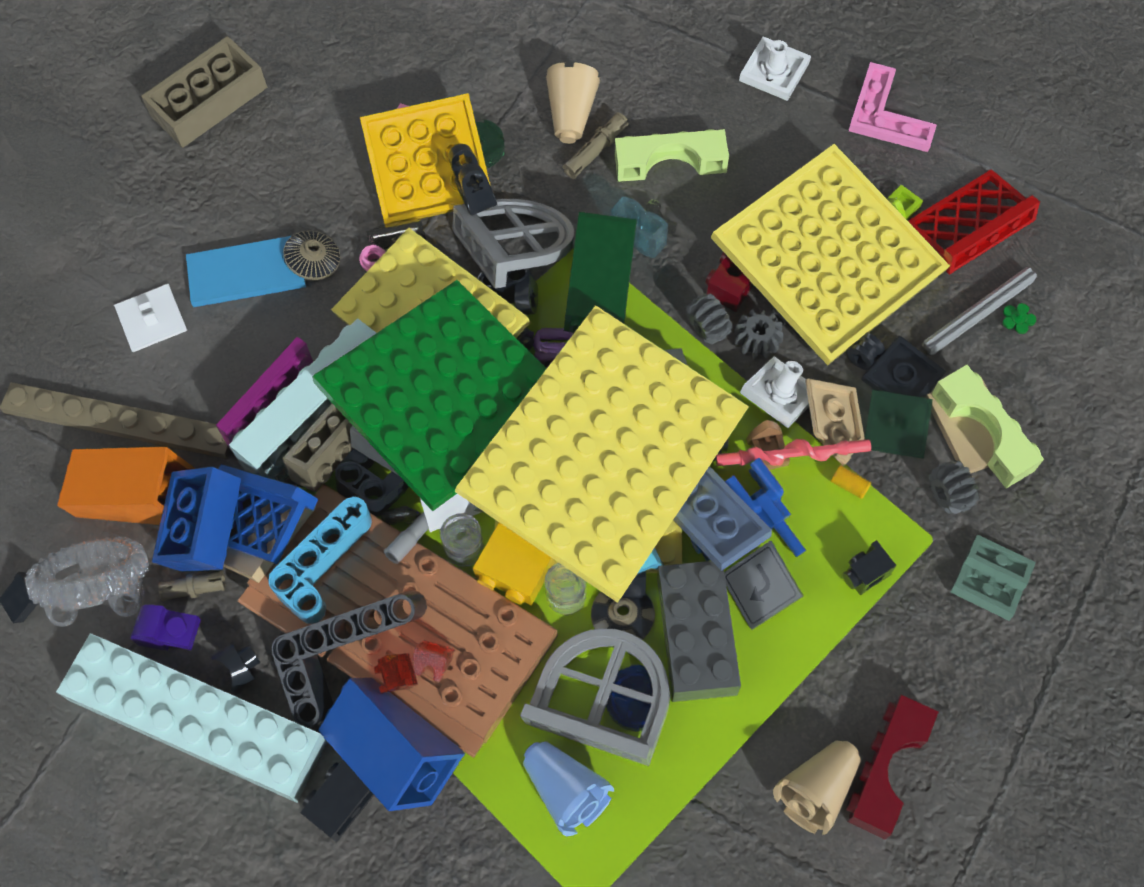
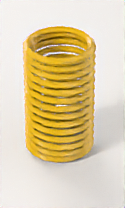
[831,465,871,499]

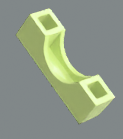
[615,129,729,182]
[931,365,1044,489]

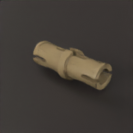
[158,571,226,601]

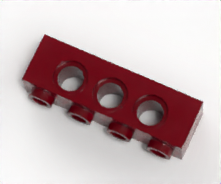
[705,252,754,312]

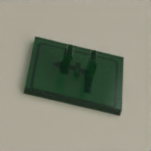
[865,390,933,459]

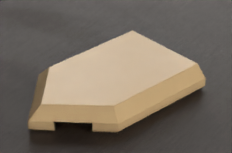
[805,378,865,466]

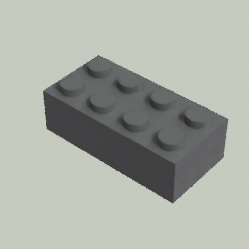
[657,561,741,702]

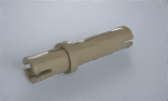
[562,112,629,179]

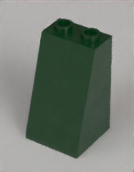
[563,212,637,334]

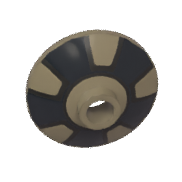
[591,592,655,640]

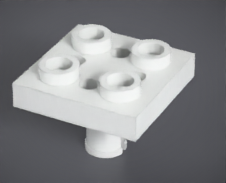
[739,37,811,101]
[740,357,809,428]

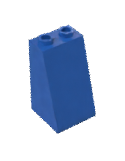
[318,678,465,811]

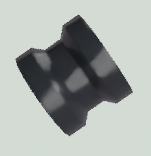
[847,333,885,370]

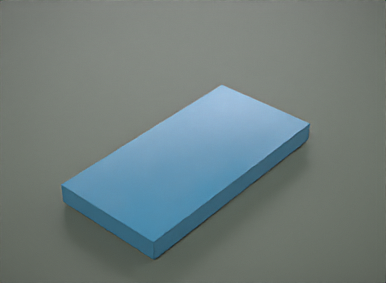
[186,236,306,307]

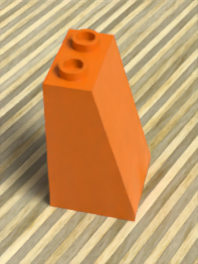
[57,447,196,525]

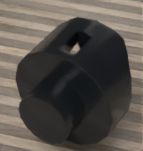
[211,642,261,693]

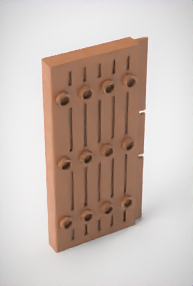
[238,484,558,758]

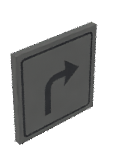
[724,541,803,630]

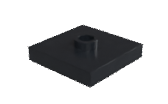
[861,335,946,416]

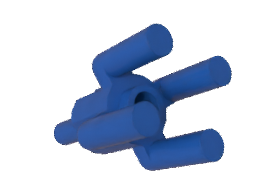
[725,458,806,557]

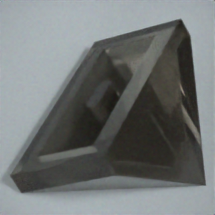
[366,220,427,249]

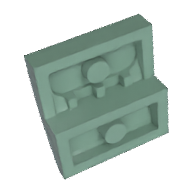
[951,535,1036,621]

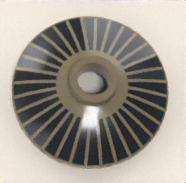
[283,231,340,280]

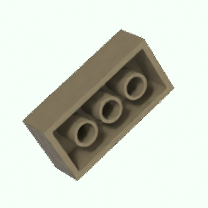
[141,36,268,148]

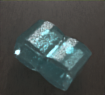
[610,197,668,258]

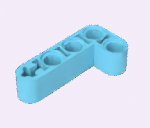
[268,497,372,624]

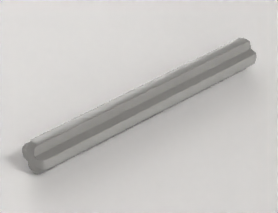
[922,267,1037,355]

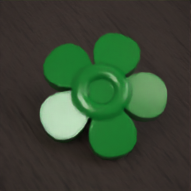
[1002,303,1036,334]

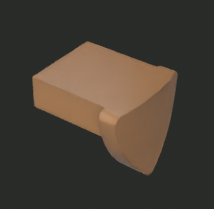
[746,420,790,470]

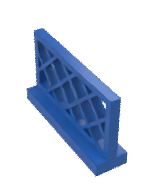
[219,464,318,565]

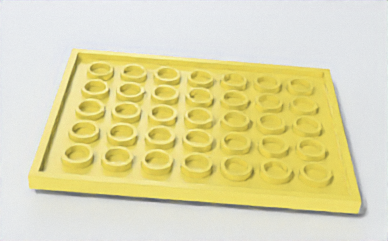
[455,305,749,603]

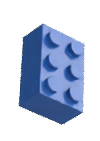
[152,467,241,572]

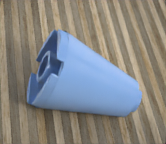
[523,741,614,837]

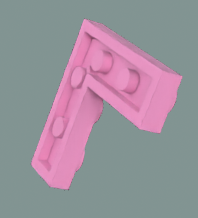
[849,62,937,152]

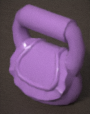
[533,328,573,368]

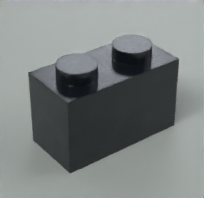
[300,760,374,843]

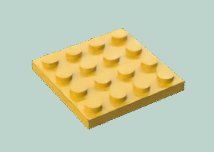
[360,93,490,227]

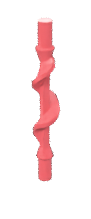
[716,439,871,466]

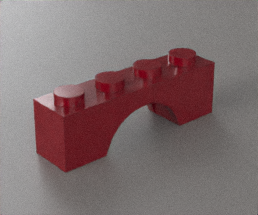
[846,695,939,840]

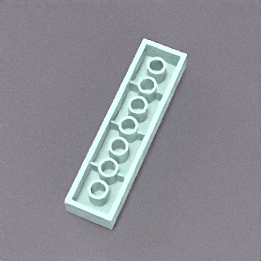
[56,633,327,803]

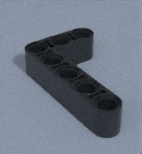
[271,590,427,727]

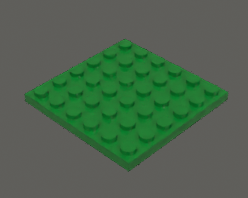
[312,280,547,511]

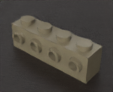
[283,404,354,493]

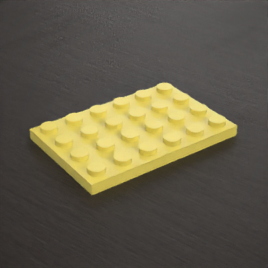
[331,228,531,338]

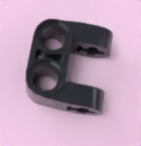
[448,143,497,216]
[477,268,538,316]
[335,449,409,516]

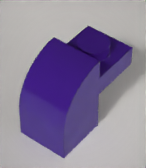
[131,605,201,651]

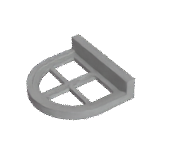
[452,199,574,288]
[520,629,670,766]

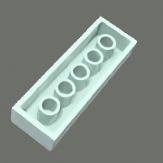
[229,318,376,481]

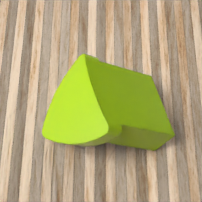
[887,185,923,220]

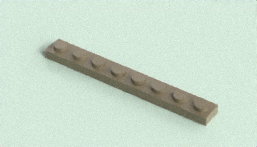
[0,382,230,459]

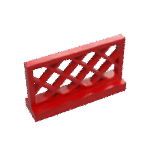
[908,169,1040,275]

